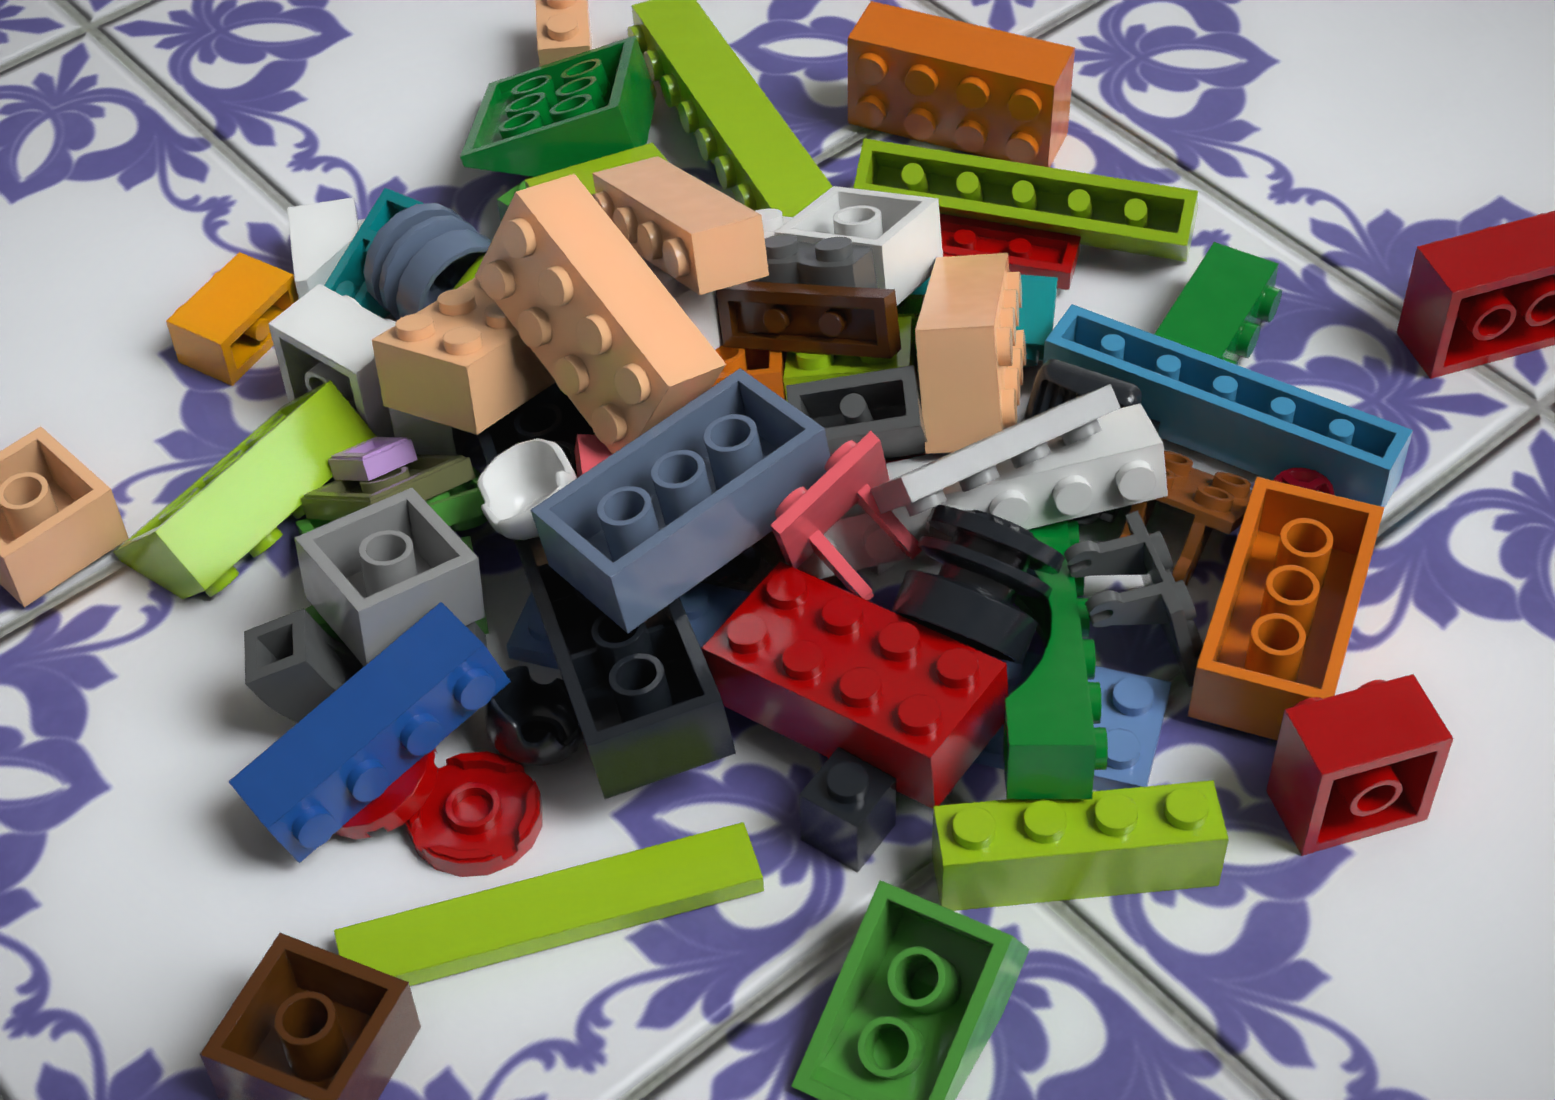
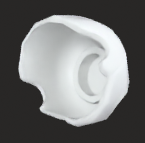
[477,438,577,540]

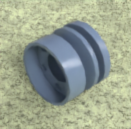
[364,203,491,320]

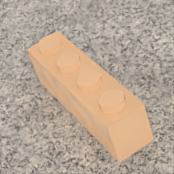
[592,156,769,295]

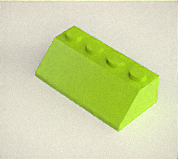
[113,380,377,599]

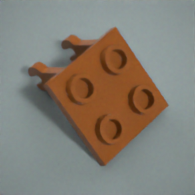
[1119,451,1252,586]

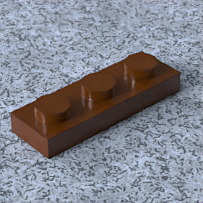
[716,281,901,359]

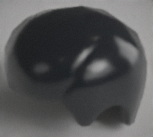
[485,666,583,765]

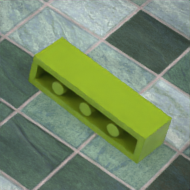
[931,780,1229,911]

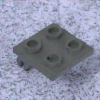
[1064,511,1203,687]

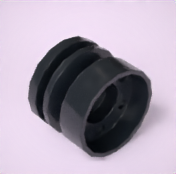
[890,505,1065,664]

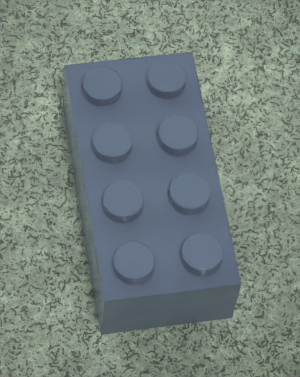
[531,368,830,633]

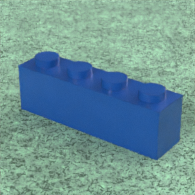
[228,602,511,863]

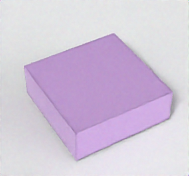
[328,437,418,481]

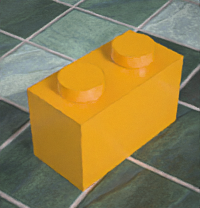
[166,252,299,386]

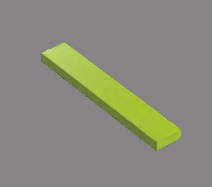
[334,822,764,986]

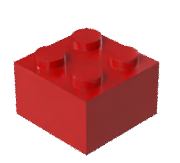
[1266,674,1454,856]

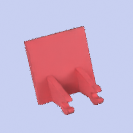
[771,431,922,601]

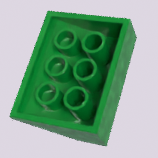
[460,36,657,177]

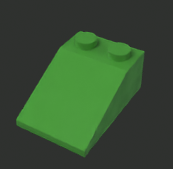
[791,880,1030,1100]

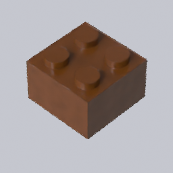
[200,933,421,1100]

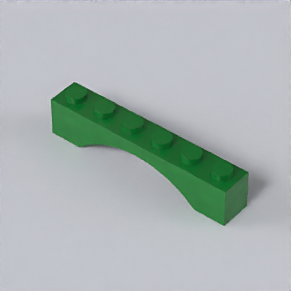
[1003,520,1108,799]

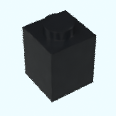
[799,747,896,872]

